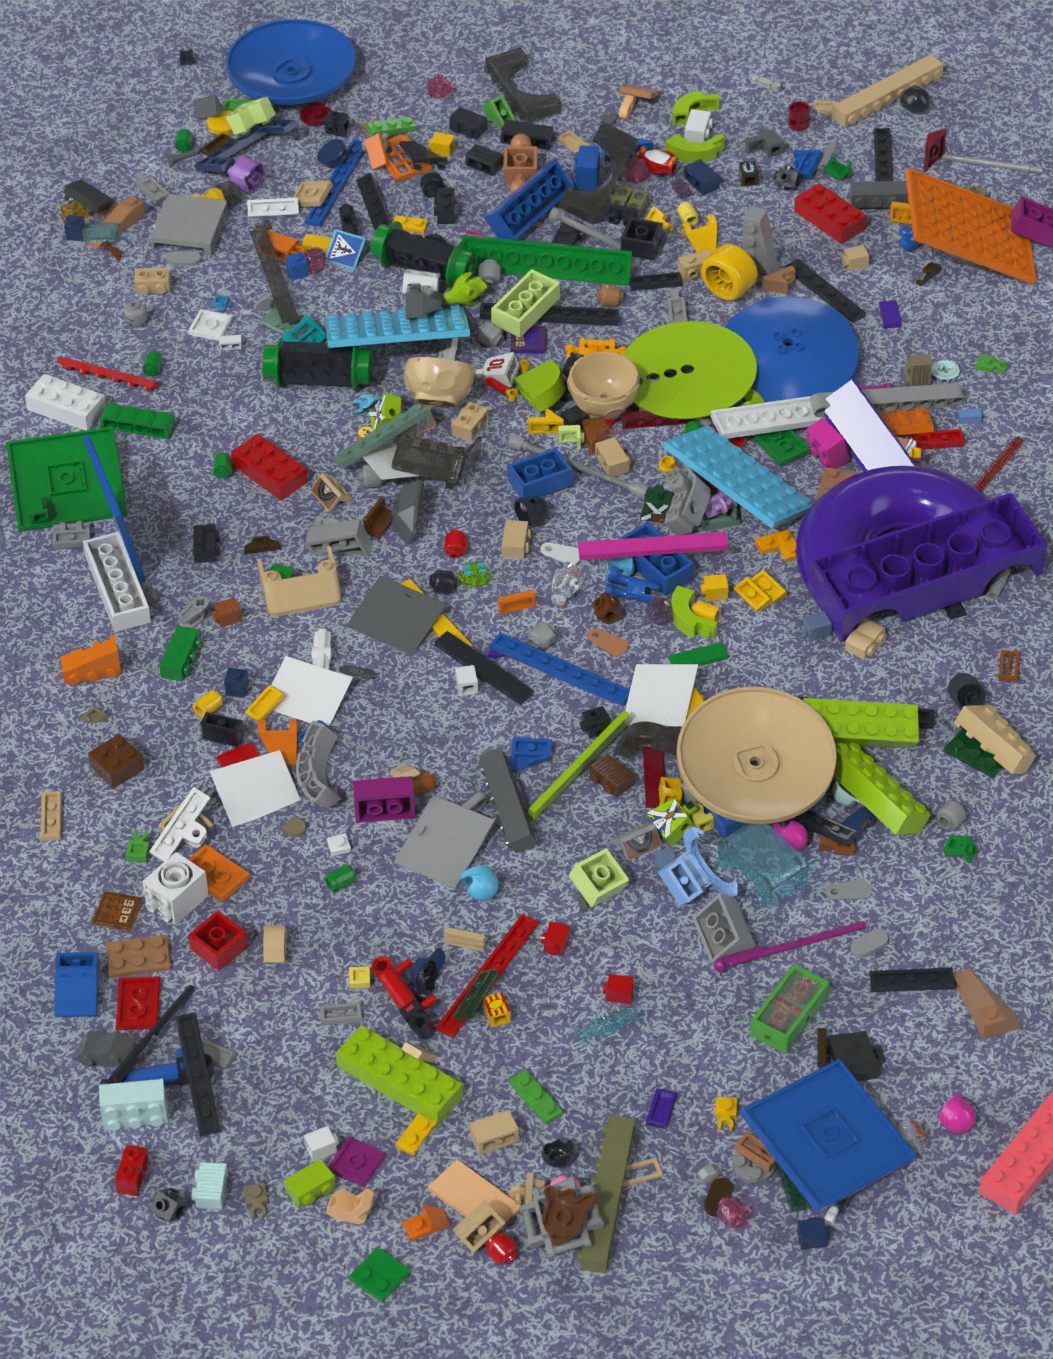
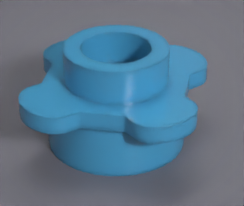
[211,295,232,312]

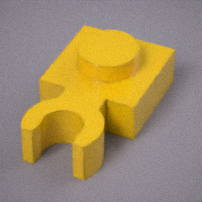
[715,1097,737,1131]

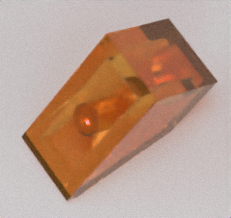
[582,417,610,456]

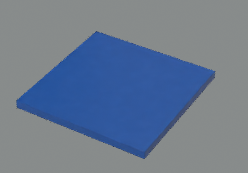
[82,435,146,583]
[739,1058,918,1214]

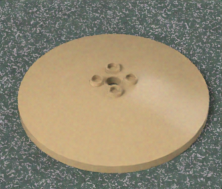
[677,687,836,824]

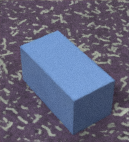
[957,408,982,424]

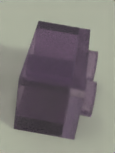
[671,178,691,200]

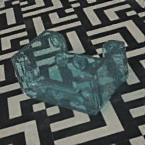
[718,823,808,910]

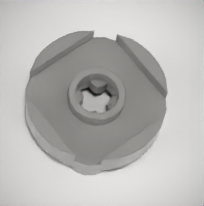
[733,1143,775,1184]

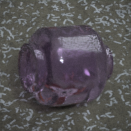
[646,597,673,626]

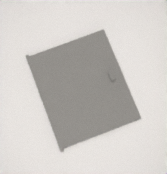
[394,795,496,890]

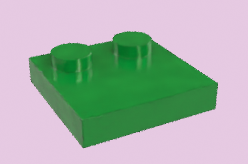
[348,1247,411,1303]

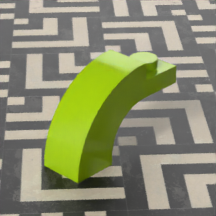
[672,91,719,125]

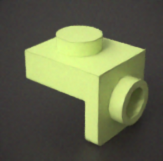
[558,425,584,449]

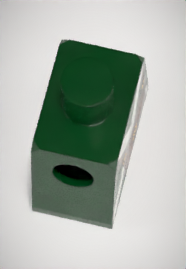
[640,485,674,523]

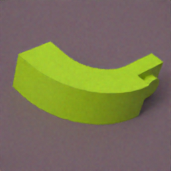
[665,134,725,163]
[671,585,718,639]

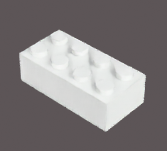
[25,374,106,430]

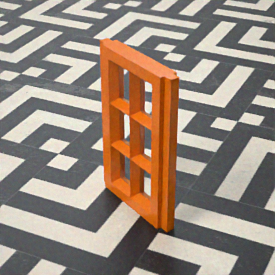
[385,135,432,182]

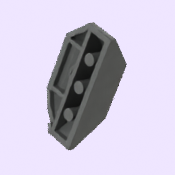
[405,283,443,319]
[390,480,425,544]

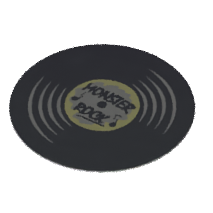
[339,666,375,677]

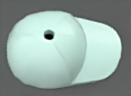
[832,780,864,807]

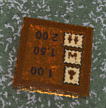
[92,891,143,932]

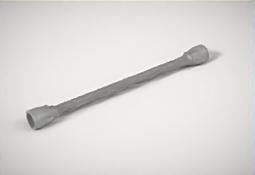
[508,434,651,500]

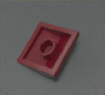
[923,129,947,171]

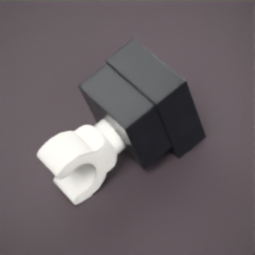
[824,1196,850,1226]

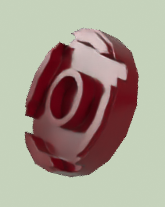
[299,103,331,127]

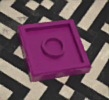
[328,1136,386,1188]

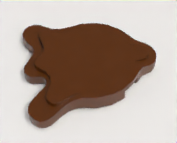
[542,1186,597,1246]

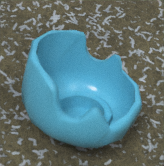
[607,556,635,577]

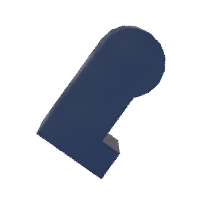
[842,806,876,843]

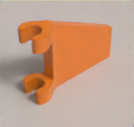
[258,719,298,766]

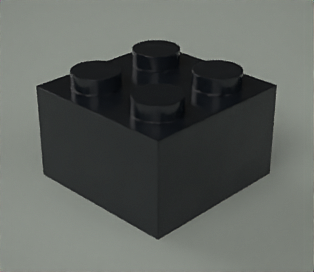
[621,217,663,260]

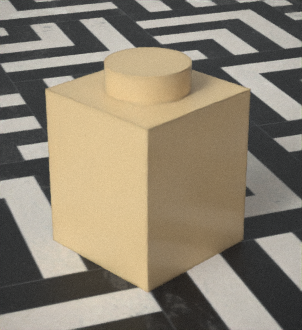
[842,245,869,271]

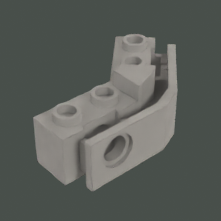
[664,463,710,535]

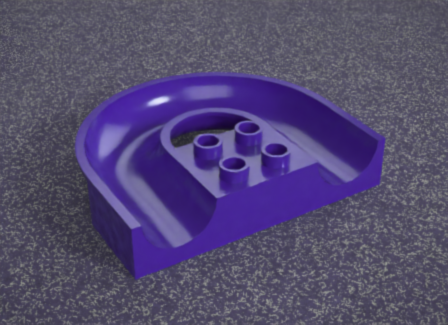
[796,465,1048,642]

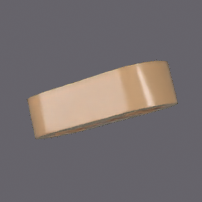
[619,94,636,120]

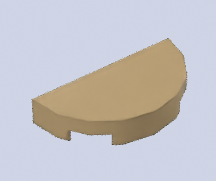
[813,100,839,115]

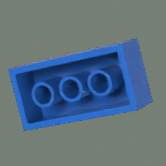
[618,522,694,596]

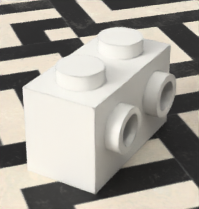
[402,269,440,294]

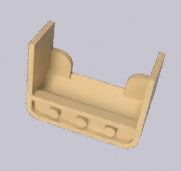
[257,546,341,617]

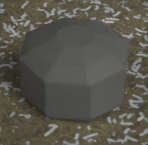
[143,588,160,606]

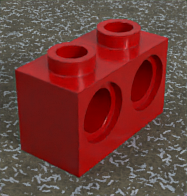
[114,1145,149,1197]

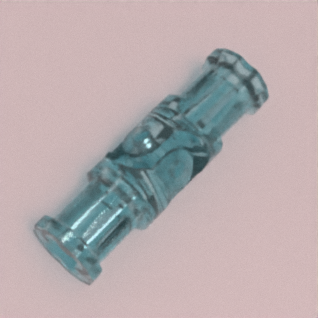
[575,1004,639,1044]

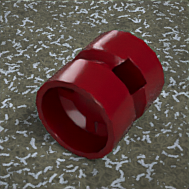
[788,101,810,131]

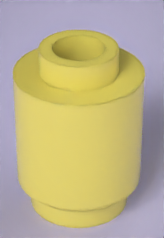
[677,202,698,226]

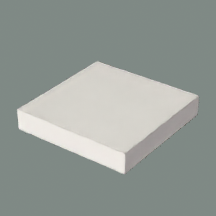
[188,309,233,341]

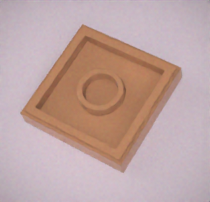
[619,84,660,99]

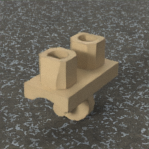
[509,1172,545,1212]

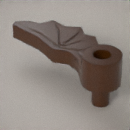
[103,240,122,262]

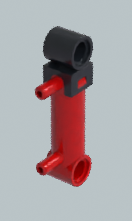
[371,956,437,1039]

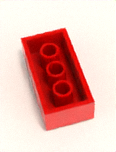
[794,183,867,244]
[231,434,308,501]

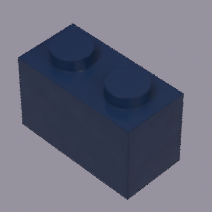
[684,159,720,195]

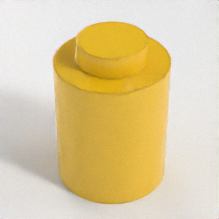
[691,600,721,622]
[192,690,223,718]

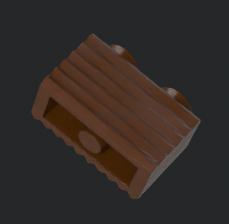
[589,754,634,798]

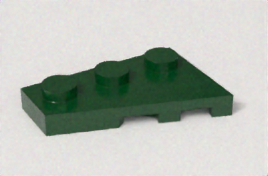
[944,728,1003,778]

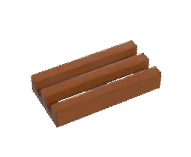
[998,650,1020,683]

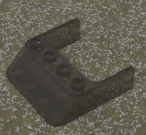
[391,423,482,482]

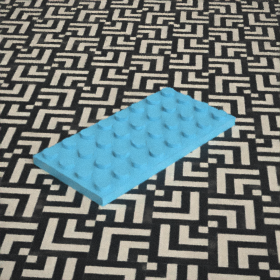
[663,426,814,528]

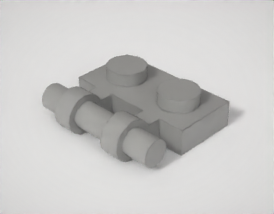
[53,521,90,549]

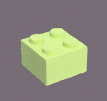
[569,848,629,908]

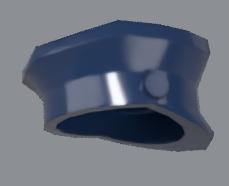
[317,139,348,168]

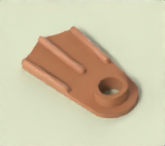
[587,628,629,657]

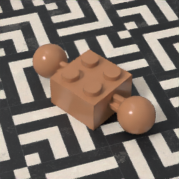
[504,134,538,194]

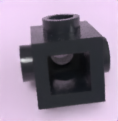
[323,110,350,137]
[774,165,802,191]
[580,706,611,739]
[149,1188,189,1222]

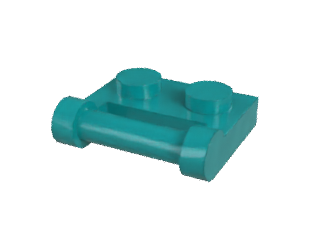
[281,315,327,343]

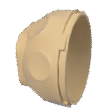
[567,351,640,420]
[404,357,475,409]

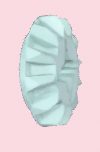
[931,360,960,382]

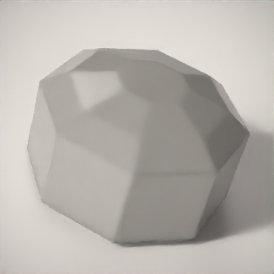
[698,1164,720,1185]

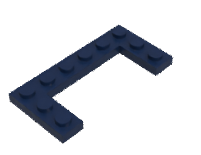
[194,120,298,173]

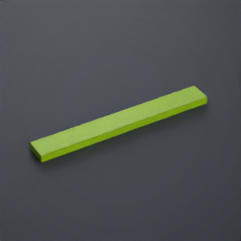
[528,710,630,822]

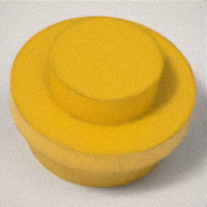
[659,456,677,473]

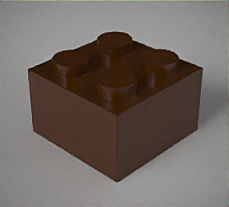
[88,733,145,789]

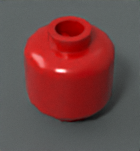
[443,530,468,559]
[485,1232,518,1265]

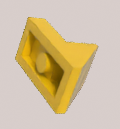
[528,408,564,434]

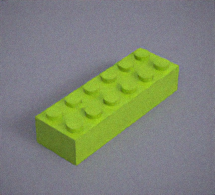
[802,698,919,748]
[833,742,931,835]
[336,1025,463,1126]

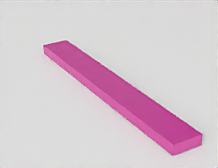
[578,532,728,560]

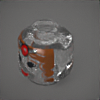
[897,1119,928,1152]

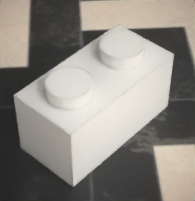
[219,335,242,350]

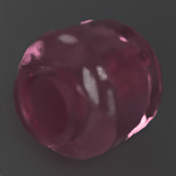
[304,247,326,274]
[716,1196,749,1230]

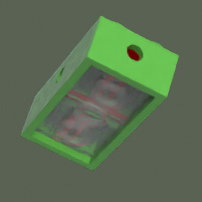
[750,964,830,1054]

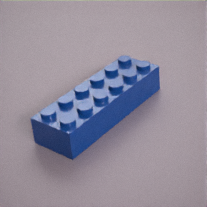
[484,159,575,240]

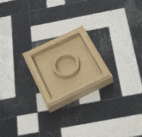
[293,181,333,207]

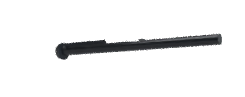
[99,985,195,1085]

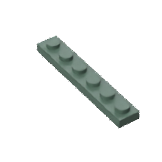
[333,403,431,468]

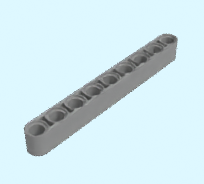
[810,383,965,417]

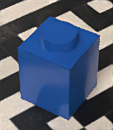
[286,251,309,280]

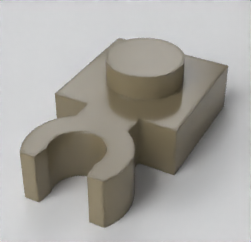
[243,1183,268,1219]

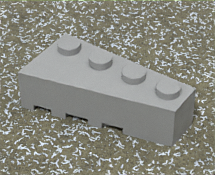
[742,206,780,276]

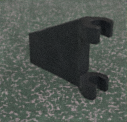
[399,141,448,170]

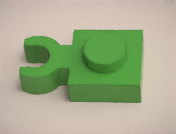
[975,354,1008,373]
[126,830,149,862]

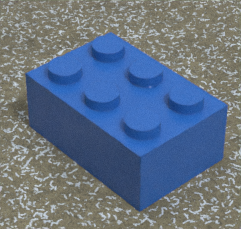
[507,448,573,500]

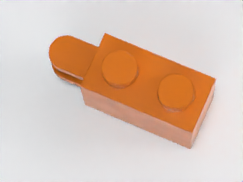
[258,230,308,262]

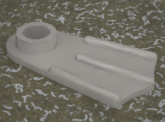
[825,878,872,900]

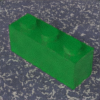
[159,625,202,682]

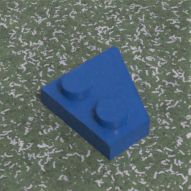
[793,150,823,179]
[510,737,552,772]

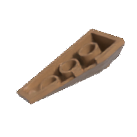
[85,195,145,249]
[953,969,1022,1039]

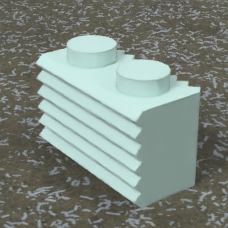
[192,1162,228,1209]

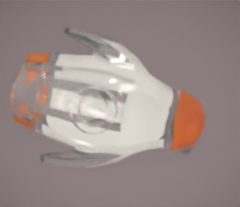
[550,561,585,608]

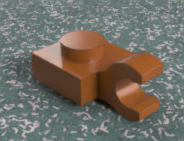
[819,837,854,856]

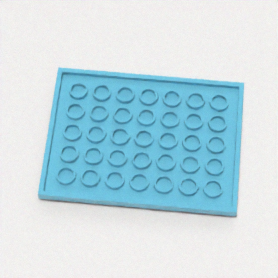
[325,304,470,348]

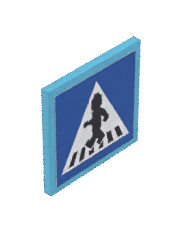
[324,229,366,270]

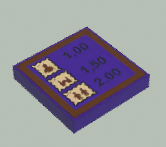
[510,326,546,354]

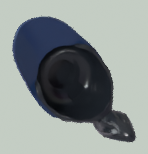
[410,947,445,1006]

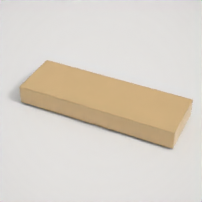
[40,791,62,841]

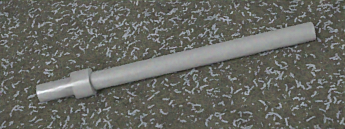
[943,153,1043,174]

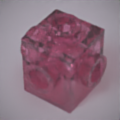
[427,75,451,99]
[622,155,649,185]

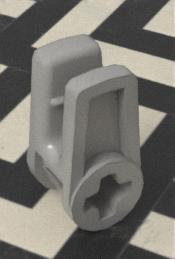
[178,596,211,628]

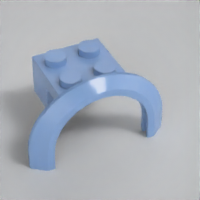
[657,827,738,905]

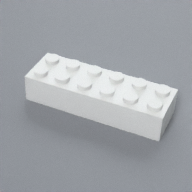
[83,532,151,632]

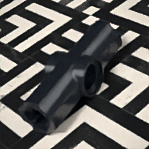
[339,203,359,236]

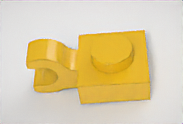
[200,187,225,200]
[644,206,675,232]

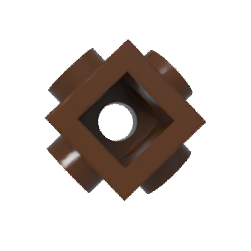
[592,591,623,624]

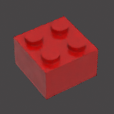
[188,910,248,971]

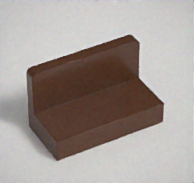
[363,497,392,539]

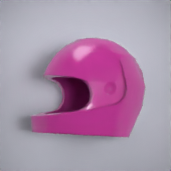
[773,820,808,853]
[938,1093,976,1134]

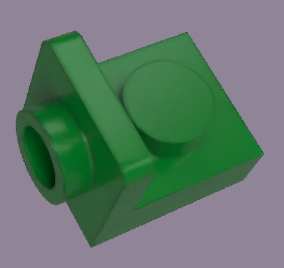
[943,836,977,863]

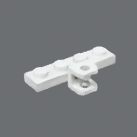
[149,787,210,862]

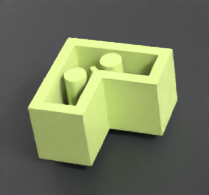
[226,97,275,135]

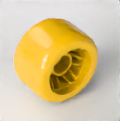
[701,244,757,301]

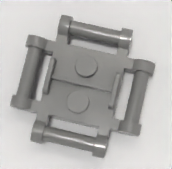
[519,1176,604,1258]

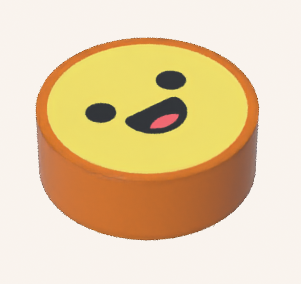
[357,426,373,440]

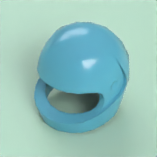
[460,865,499,901]

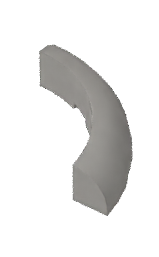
[296,721,341,807]

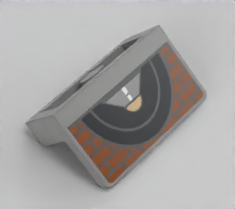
[613,823,662,860]

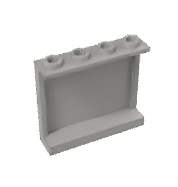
[149,194,228,256]

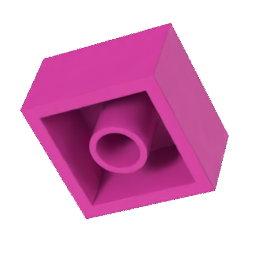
[806,418,850,469]

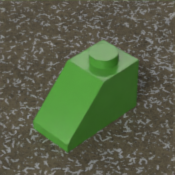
[481,94,516,128]

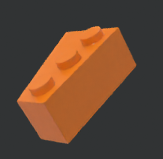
[60,634,122,685]

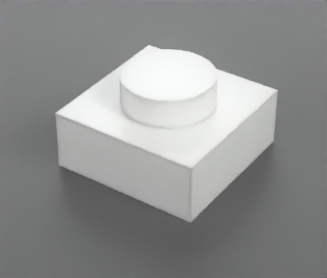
[327,833,351,856]

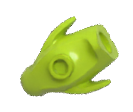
[443,272,487,306]

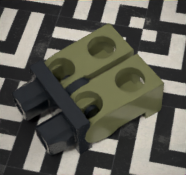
[608,185,649,227]

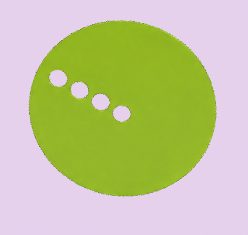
[622,321,757,419]

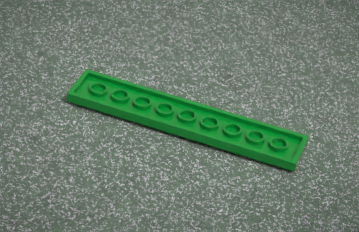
[462,235,633,286]

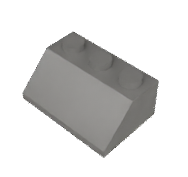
[692,893,756,964]

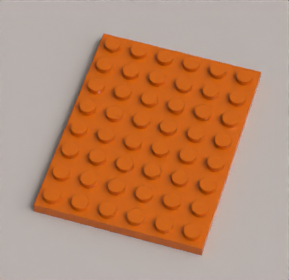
[905,167,1037,284]

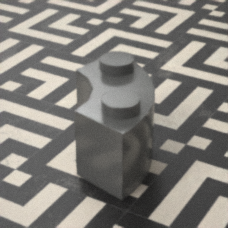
[74,1030,135,1067]

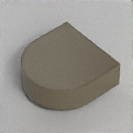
[282,816,306,838]

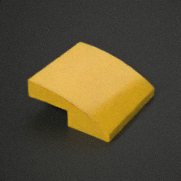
[733,570,787,612]

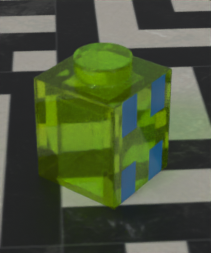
[459,560,488,588]

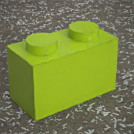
[284,1159,336,1208]

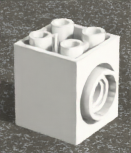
[142,852,209,925]

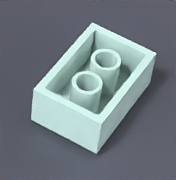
[99,1079,168,1131]

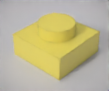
[349,966,370,989]

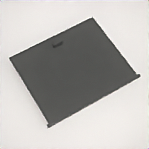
[344,576,447,657]

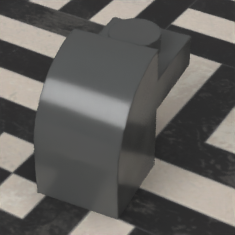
[745,130,784,158]

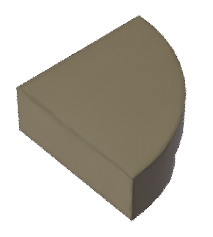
[81,706,109,723]

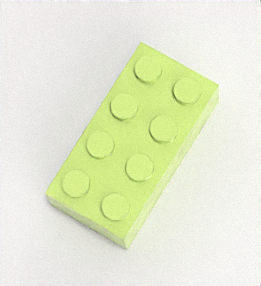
[491,269,560,337]

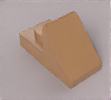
[762,266,796,295]

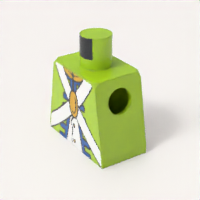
[369,392,401,431]
[647,799,698,847]

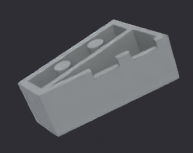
[305,519,372,558]

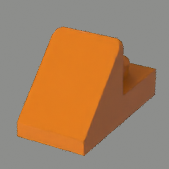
[402,1204,451,1242]

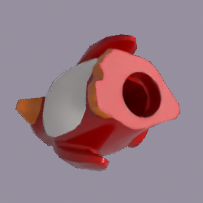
[636,146,678,177]

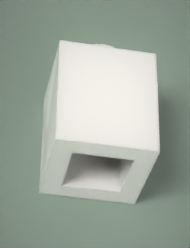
[455,665,478,696]
[304,1126,339,1162]

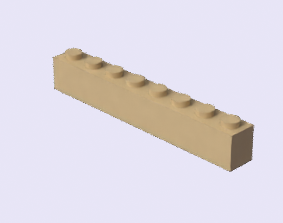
[832,54,944,127]

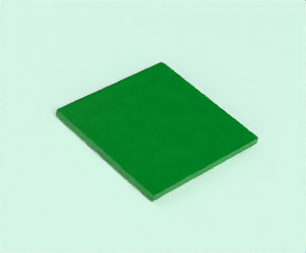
[6,426,128,532]

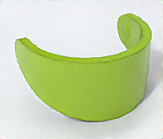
[743,388,764,406]

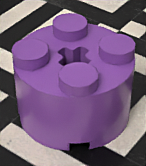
[228,155,266,194]

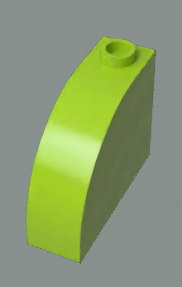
[514,360,566,413]

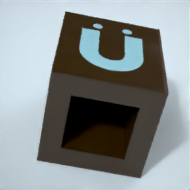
[738,161,758,187]

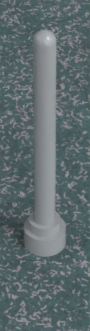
[548,207,621,249]

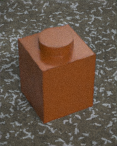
[212,597,242,628]

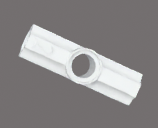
[312,629,332,670]

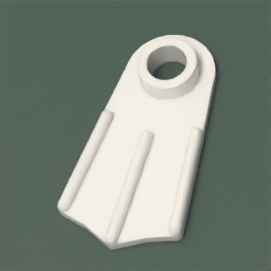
[540,543,581,566]

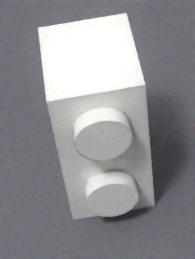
[684,109,713,143]

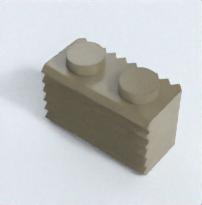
[904,354,932,386]

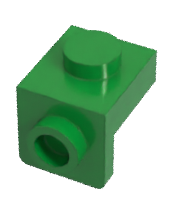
[823,157,852,181]

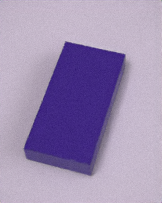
[879,300,901,329]
[646,1088,677,1129]

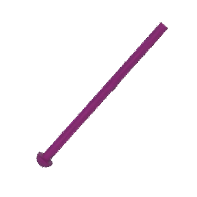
[714,921,866,973]

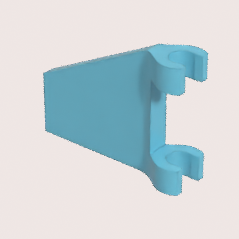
[351,393,402,414]

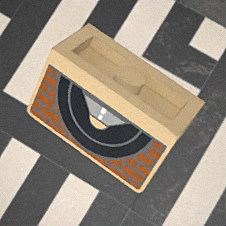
[310,473,352,511]

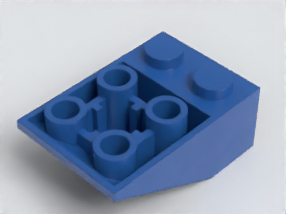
[54,952,100,1017]

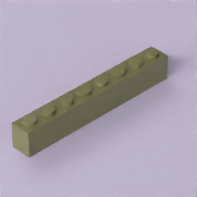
[576,1115,635,1274]

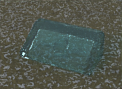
[82,223,119,242]

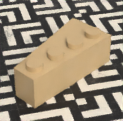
[953,705,1036,774]

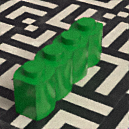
[100,403,175,439]

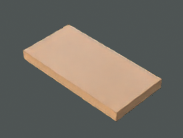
[428,1159,521,1233]

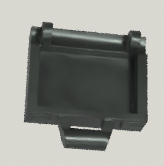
[63,179,113,217]
[826,1031,886,1081]

